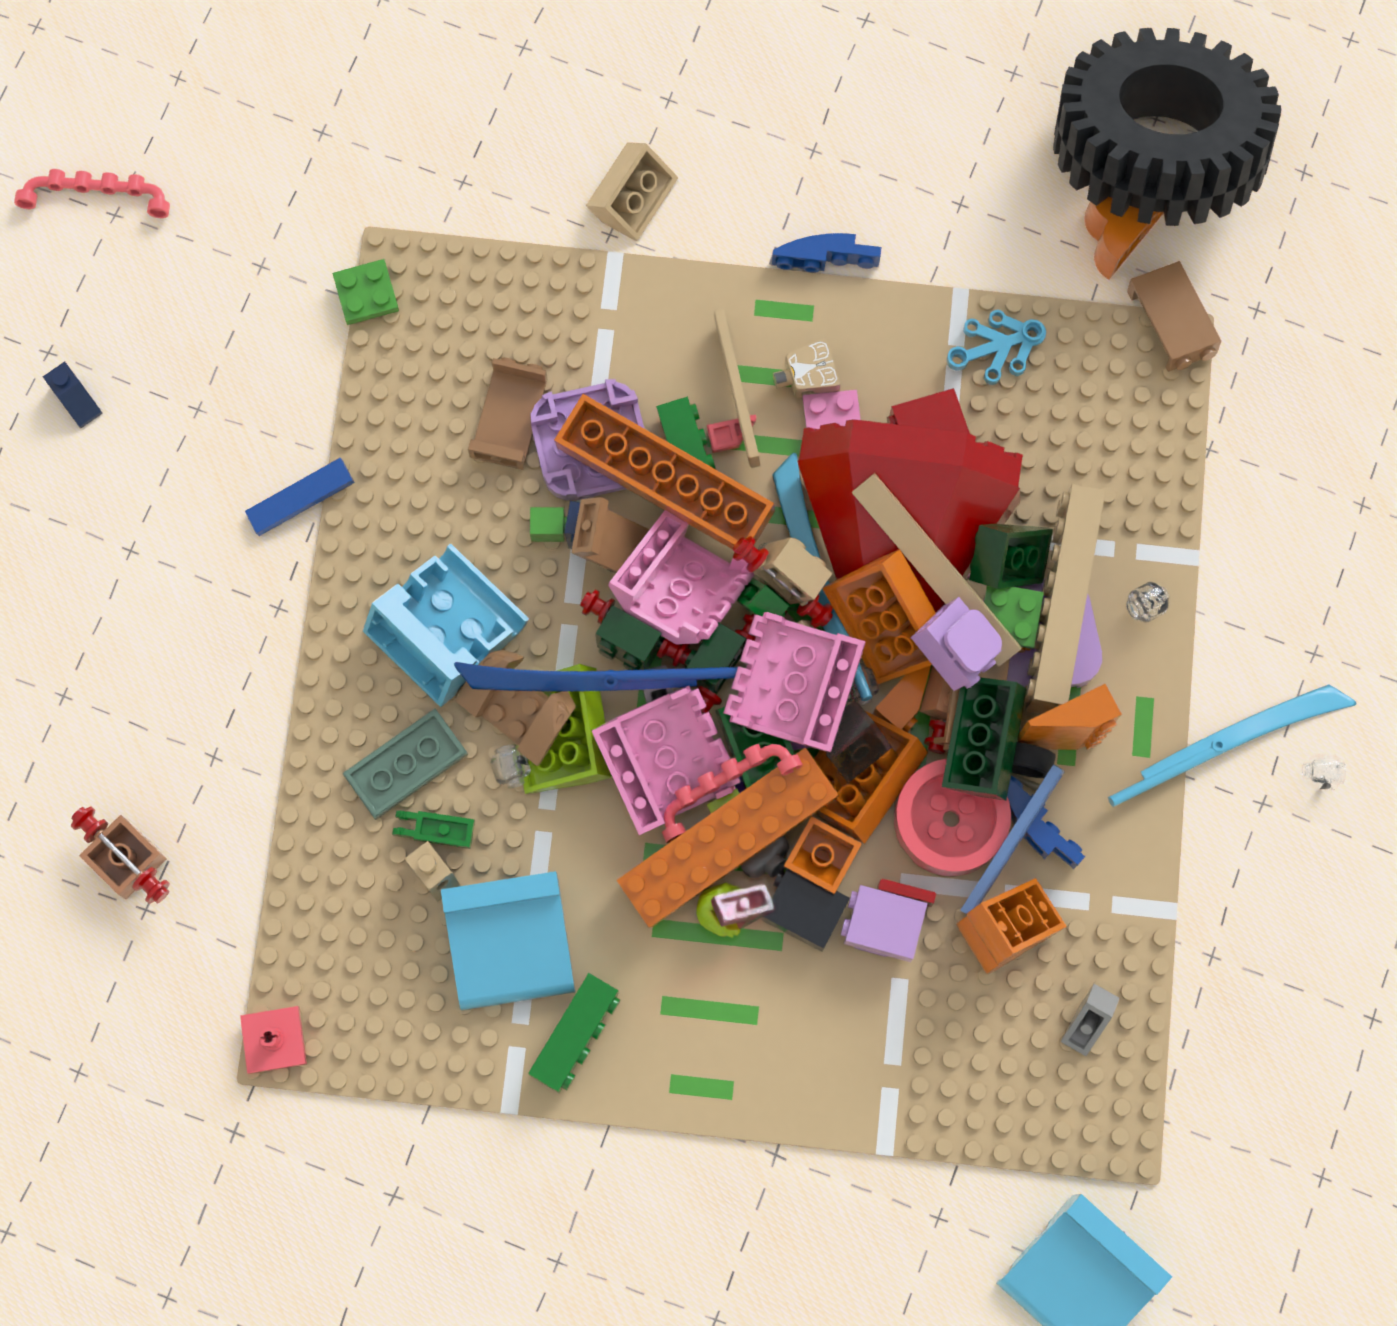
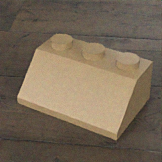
[586,142,678,241]

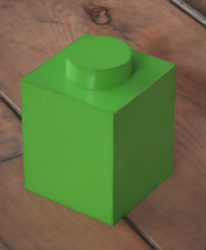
[530,507,567,542]

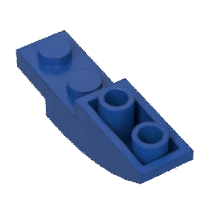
[772,233,882,273]
[1007,776,1085,869]

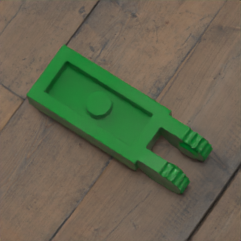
[392,810,475,849]

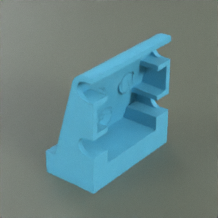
[363,544,529,707]
[441,871,575,1011]
[996,1194,1172,1326]

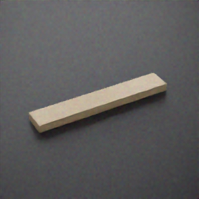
[714,309,761,468]

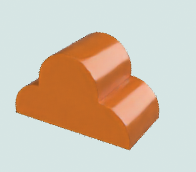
[1084,197,1164,280]
[956,878,1067,974]

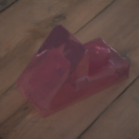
[711,883,775,929]

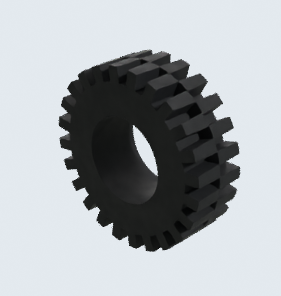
[1053,28,1282,226]

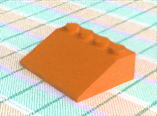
[822,549,936,685]
[1017,684,1122,750]
[814,704,928,844]

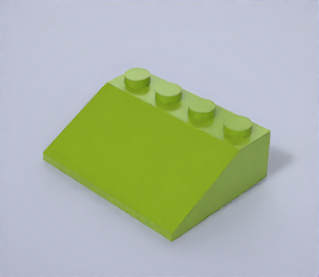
[517,664,612,794]

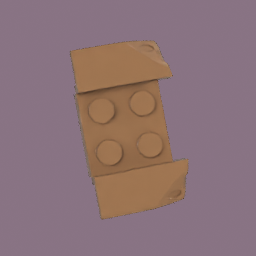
[455,650,576,766]

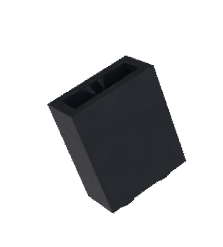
[759,869,850,952]

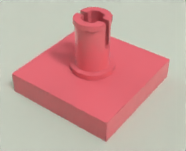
[240,1006,307,1074]

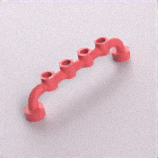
[14,169,170,218]
[662,744,803,843]

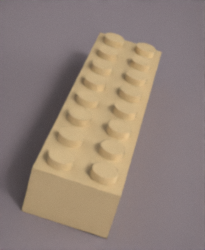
[1025,484,1106,715]

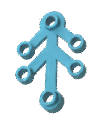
[946,310,1046,385]

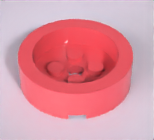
[894,759,1011,876]

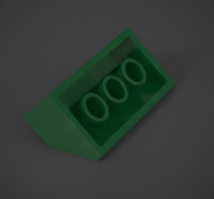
[942,677,1027,801]

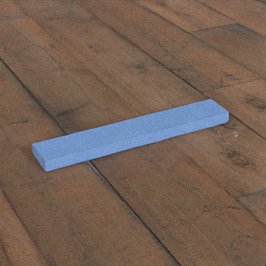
[961,765,1065,914]

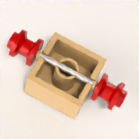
[732,536,833,628]

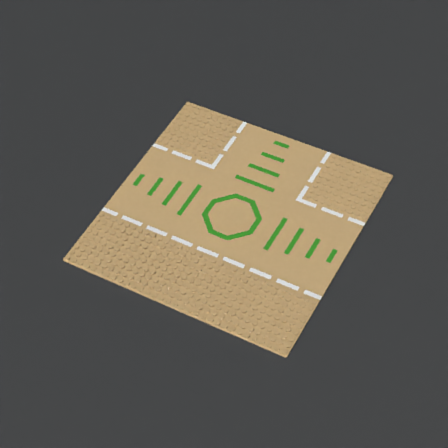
[237,226,1214,1185]

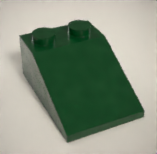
[969,524,1053,589]

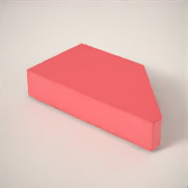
[706,414,757,453]

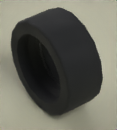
[1012,742,1056,778]

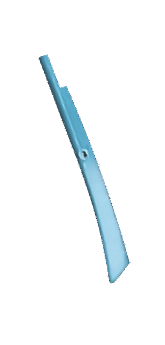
[772,453,872,701]
[1108,684,1357,807]

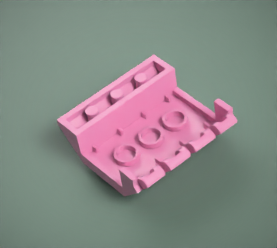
[608,510,755,644]
[724,612,866,752]
[592,686,740,835]

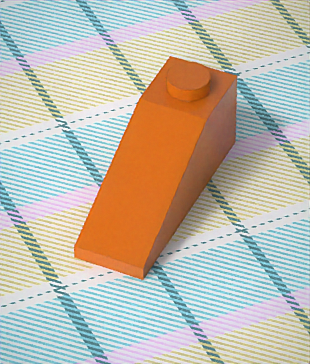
[873,665,931,732]

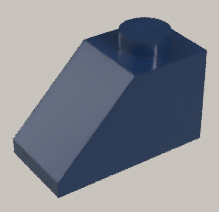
[42,361,103,429]

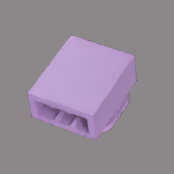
[911,597,1002,691]
[841,885,927,962]

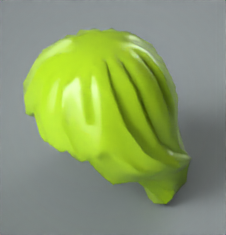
[696,882,745,938]

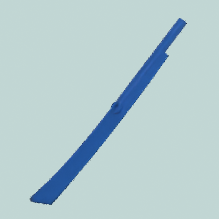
[454,662,738,691]

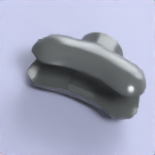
[741,835,789,878]

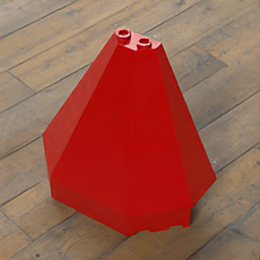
[797,419,1023,612]

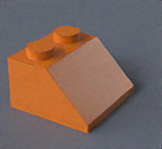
[784,816,862,894]

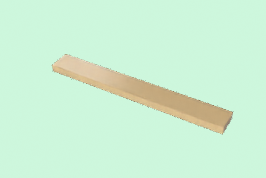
[852,473,1022,667]

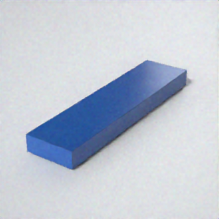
[245,457,355,536]

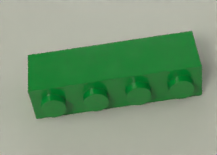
[656,396,716,469]
[528,973,621,1093]

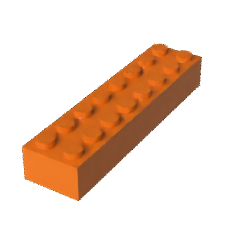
[554,394,775,549]
[616,748,840,928]

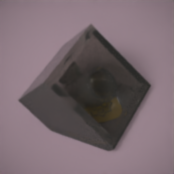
[826,700,892,783]

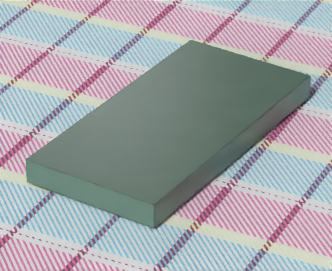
[342,708,468,820]

